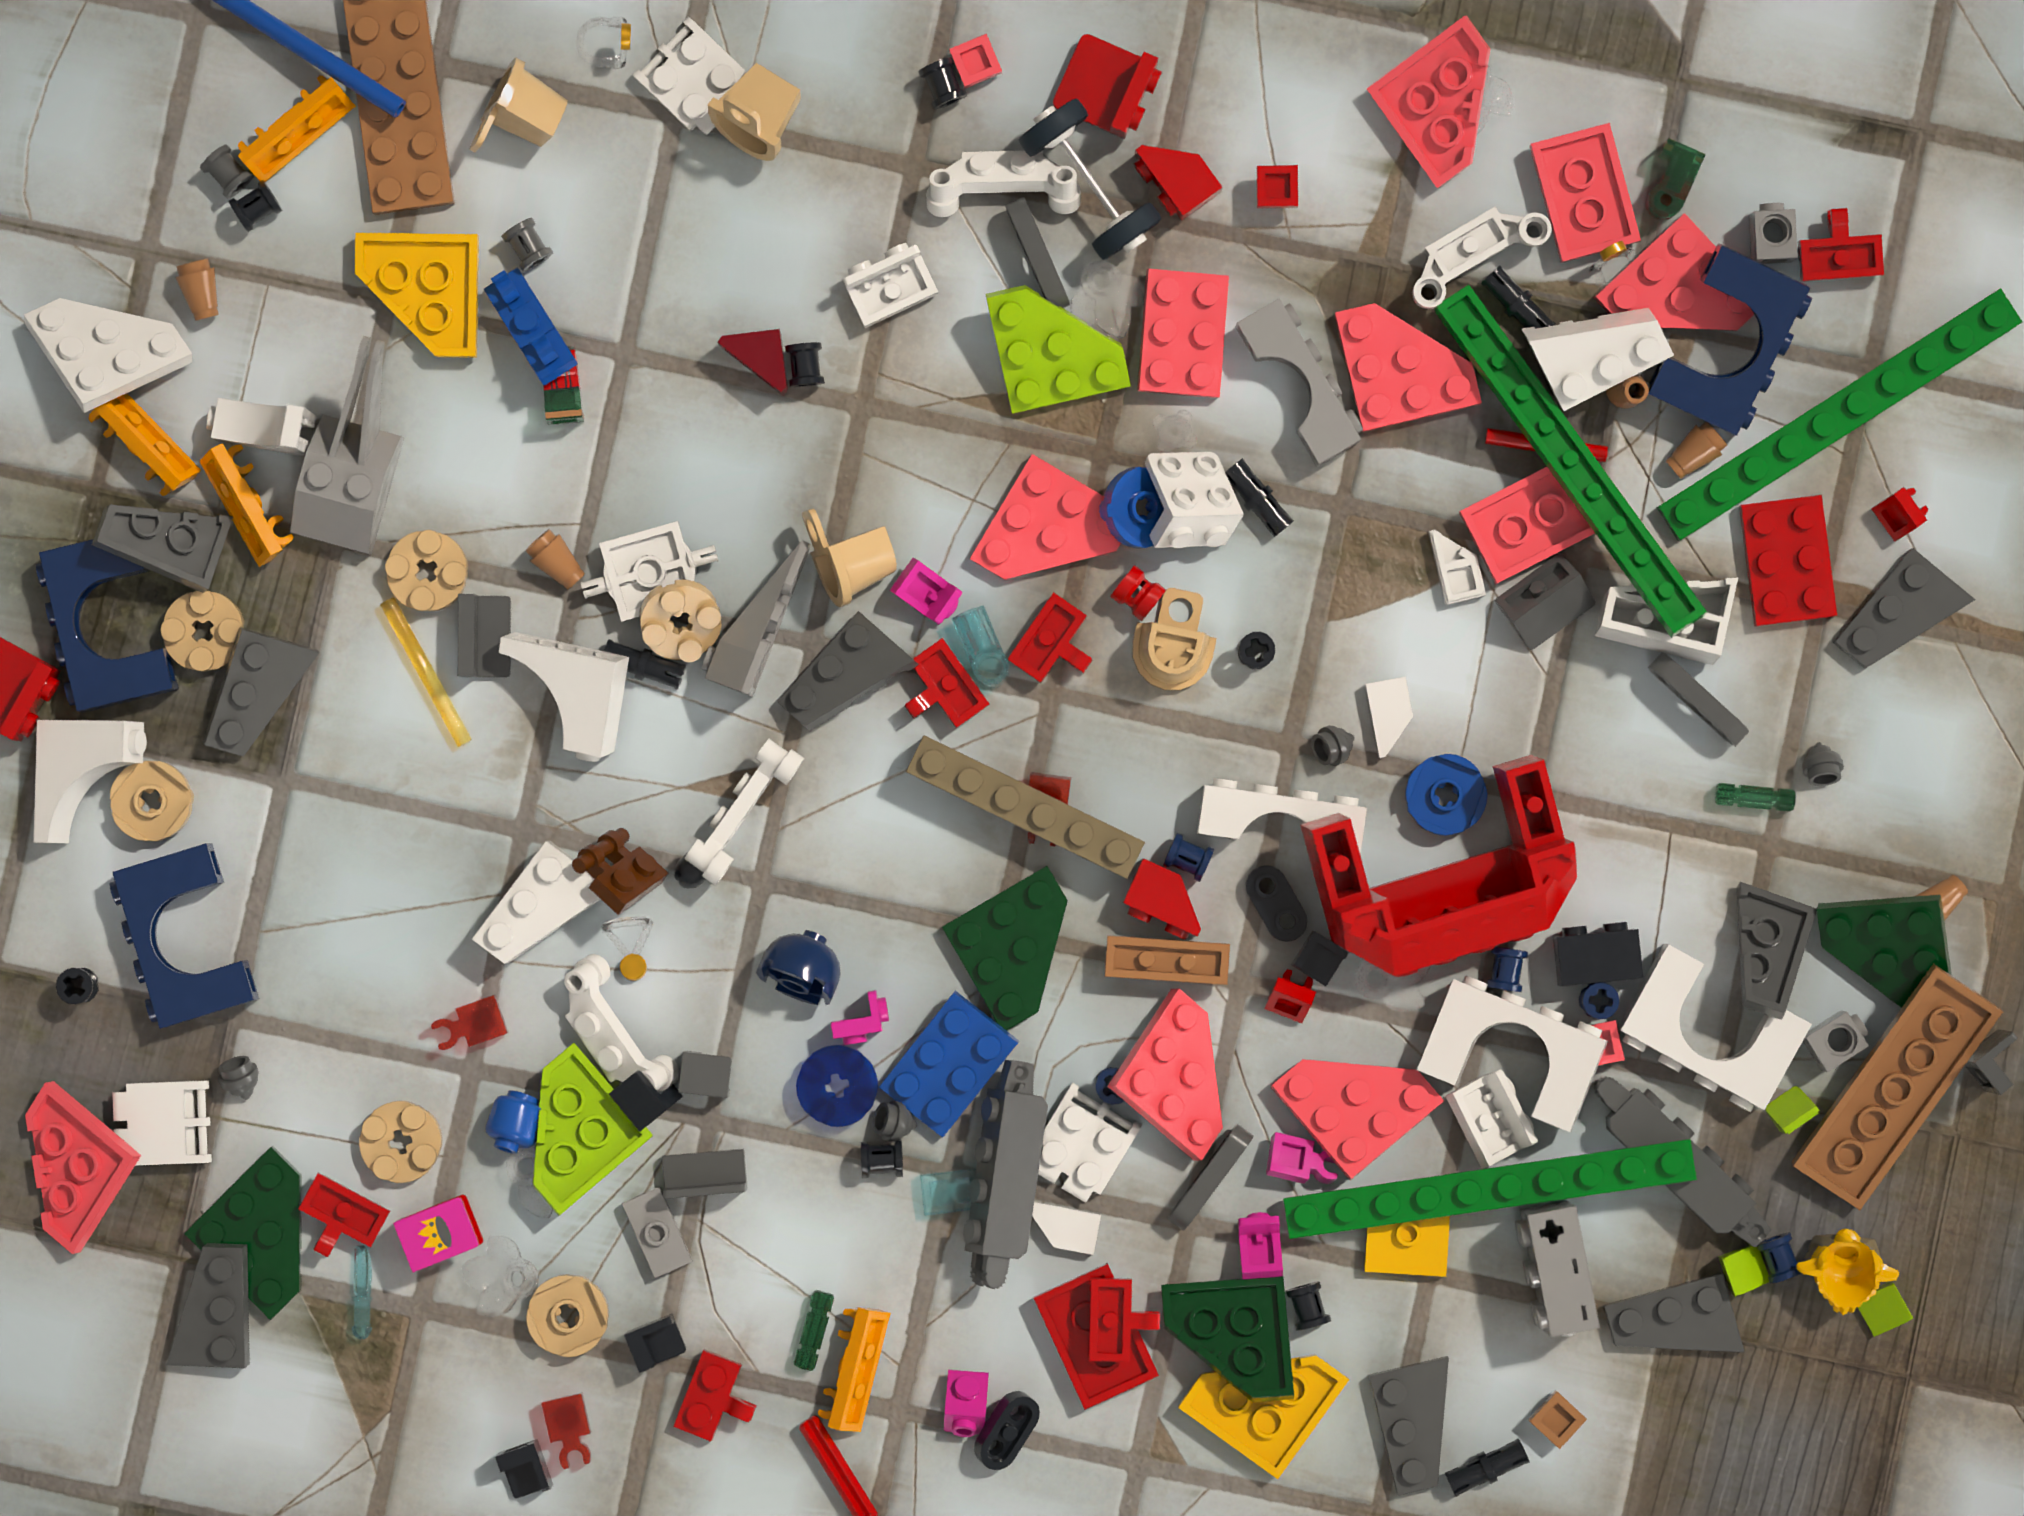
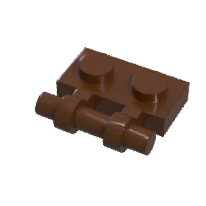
[572,828,669,915]

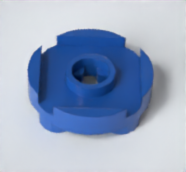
[1099,467,1164,549]
[1405,754,1488,836]

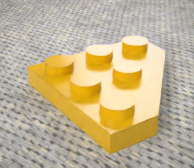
[355,233,479,358]
[1178,1354,1349,1479]

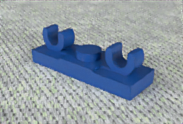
[484,267,578,386]

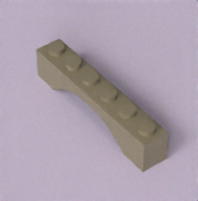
[906,735,1145,879]

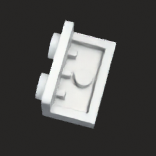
[843,243,939,328]
[1445,1069,1538,1169]

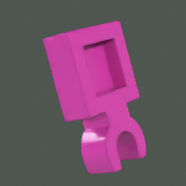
[1266,1132,1338,1184]

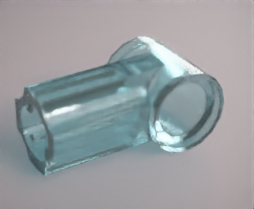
[951,605,1010,689]

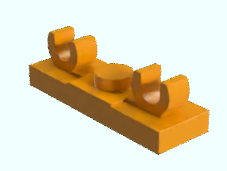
[237,75,356,182]
[88,393,201,496]
[199,443,294,567]
[818,1307,891,1432]

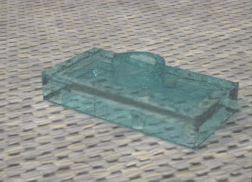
[920,1168,976,1216]

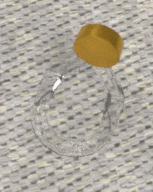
[575,17,631,69]
[1589,241,1637,291]
[601,916,653,981]

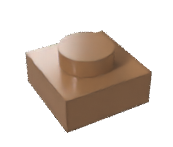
[1528,1390,1587,1449]

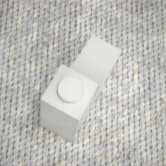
[207,398,320,456]
[499,632,629,762]
[34,720,147,843]

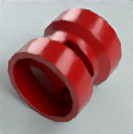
[1110,565,1166,622]

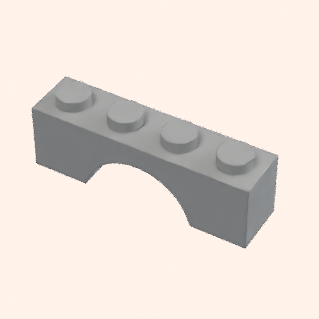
[1235,298,1363,467]

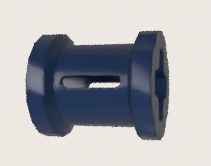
[1162,833,1214,882]
[1487,946,1528,992]
[1578,982,1619,1019]
[1095,1067,1124,1105]
[1756,1232,1802,1283]

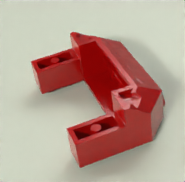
[1300,755,1577,977]

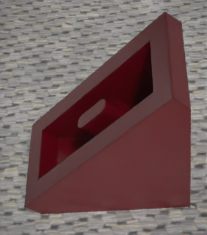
[717,329,788,396]

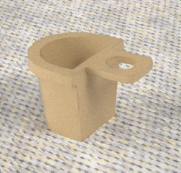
[469,58,568,152]
[707,63,801,161]
[802,508,896,607]
[1133,588,1217,690]

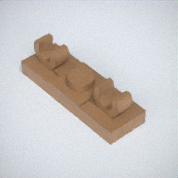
[1105,935,1230,985]

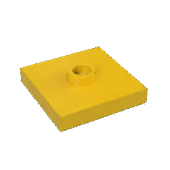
[1364,1216,1450,1277]

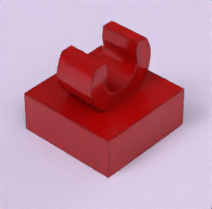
[1256,165,1298,208]
[1871,487,1929,542]
[1264,969,1316,1023]

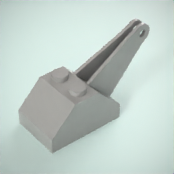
[290,336,404,555]

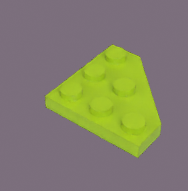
[985,285,1131,414]
[532,1043,653,1216]

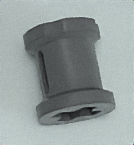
[200,144,254,199]
[501,218,553,272]

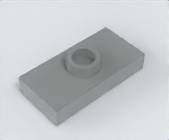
[622,1187,693,1278]

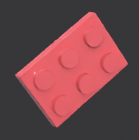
[1529,123,1641,263]
[1137,268,1229,398]
[1459,467,1595,584]

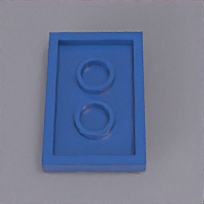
[879,990,1019,1138]

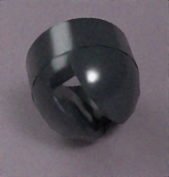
[674,853,706,888]

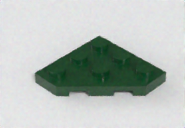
[942,866,1068,1031]
[1816,895,1952,1008]
[184,1146,302,1320]
[1161,1276,1294,1402]

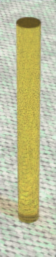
[380,597,472,747]

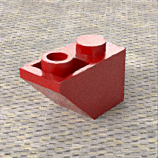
[1133,145,1223,220]
[1122,858,1201,940]

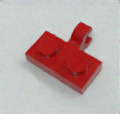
[1798,208,1884,282]
[1007,592,1093,683]
[905,638,990,728]
[298,1172,390,1258]
[1089,1277,1160,1362]
[673,1349,757,1442]

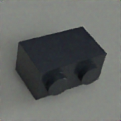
[1553,922,1643,986]

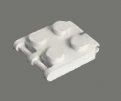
[632,17,746,136]
[112,1080,212,1165]
[1038,1083,1142,1203]

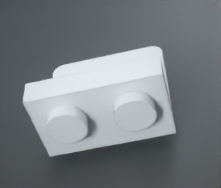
[1145,452,1244,548]

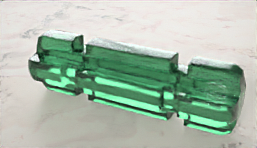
[1715,783,1796,812]
[794,1290,834,1371]

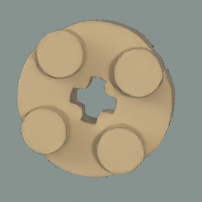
[385,530,468,612]
[639,579,722,662]
[161,591,244,672]
[110,761,194,841]
[359,1101,443,1183]
[526,1274,609,1357]

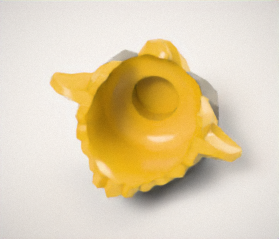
[1796,1228,1899,1315]

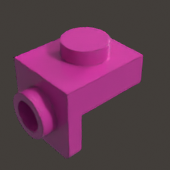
[889,558,962,625]
[831,990,889,1045]
[1238,1212,1283,1279]
[944,1370,989,1437]

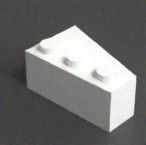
[1522,308,1674,411]
[1594,578,1738,665]
[472,841,601,964]

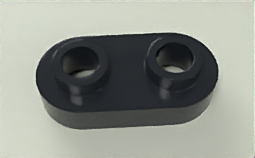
[1246,866,1307,942]
[974,1391,1040,1470]

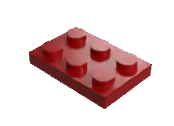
[1739,495,1838,627]
[1033,1263,1159,1410]

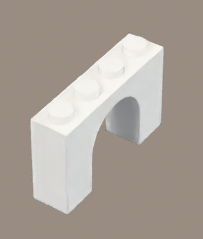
[1618,944,1812,1113]
[1417,975,1608,1132]

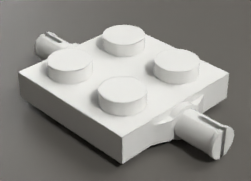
[581,521,719,622]

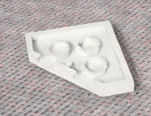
[24,298,193,413]

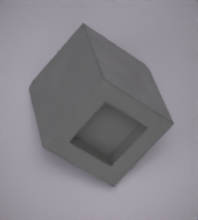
[678,1050,732,1098]

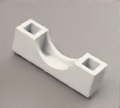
[1197,778,1367,856]

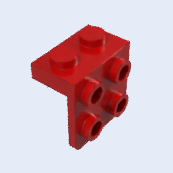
[1053,34,1162,139]
[0,637,61,742]

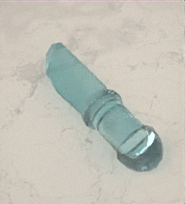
[352,1245,373,1340]

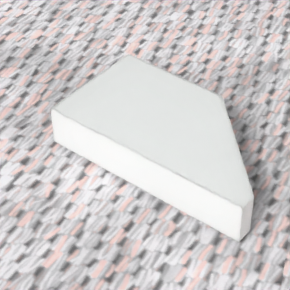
[1428,530,1486,605]
[1365,676,1413,758]
[1032,1201,1101,1255]

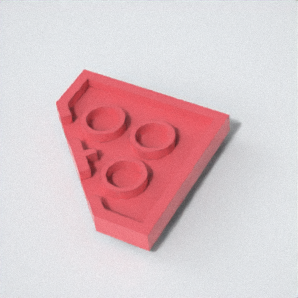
[1367,16,1490,188]
[1593,213,1754,331]
[1334,303,1482,432]
[970,454,1121,580]
[1108,988,1223,1161]
[1271,1059,1444,1181]
[25,1081,141,1254]

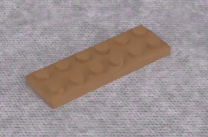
[343,0,455,215]
[1791,964,2003,1210]

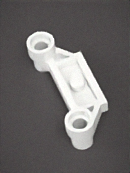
[926,150,1081,217]
[1412,206,1552,309]
[684,739,805,886]
[564,954,680,1091]

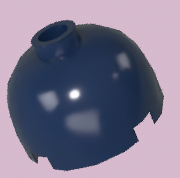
[756,930,841,1005]

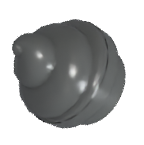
[1311,725,1355,766]
[1802,742,1844,786]
[218,1056,259,1100]
[873,1100,917,1142]

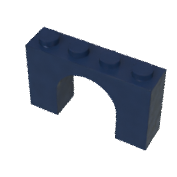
[1648,243,1812,436]
[36,539,179,713]
[110,843,259,1029]

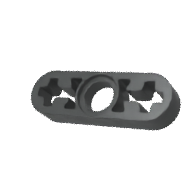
[1005,197,1070,308]
[1648,652,1749,747]
[1167,1124,1254,1231]

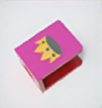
[393,1194,484,1273]

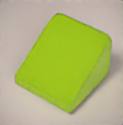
[1765,1086,1820,1134]
[1718,1245,1769,1297]
[1857,1281,1913,1337]

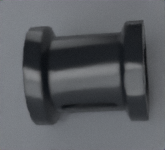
[918,57,967,110]
[228,180,283,232]
[785,342,825,387]
[1237,632,1275,670]
[56,967,99,1004]
[861,1141,903,1178]
[1286,1281,1332,1331]

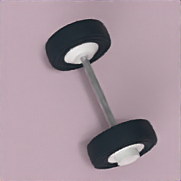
[1019,98,1161,260]

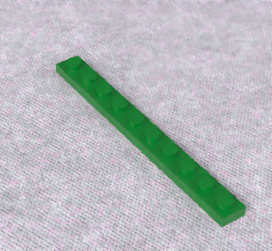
[1434,285,1707,638]
[1656,288,2022,541]
[1283,1139,1697,1239]

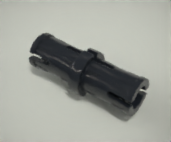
[1481,265,1556,329]
[1225,458,1294,537]
[604,639,686,690]
[1445,1438,1530,1497]

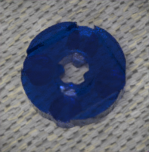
[796,1045,878,1127]

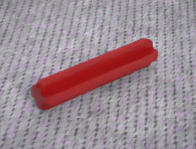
[799,1415,878,1516]

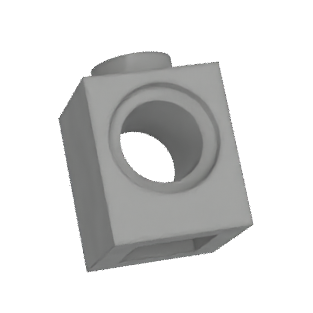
[1749,203,1798,264]
[1803,1011,1869,1072]

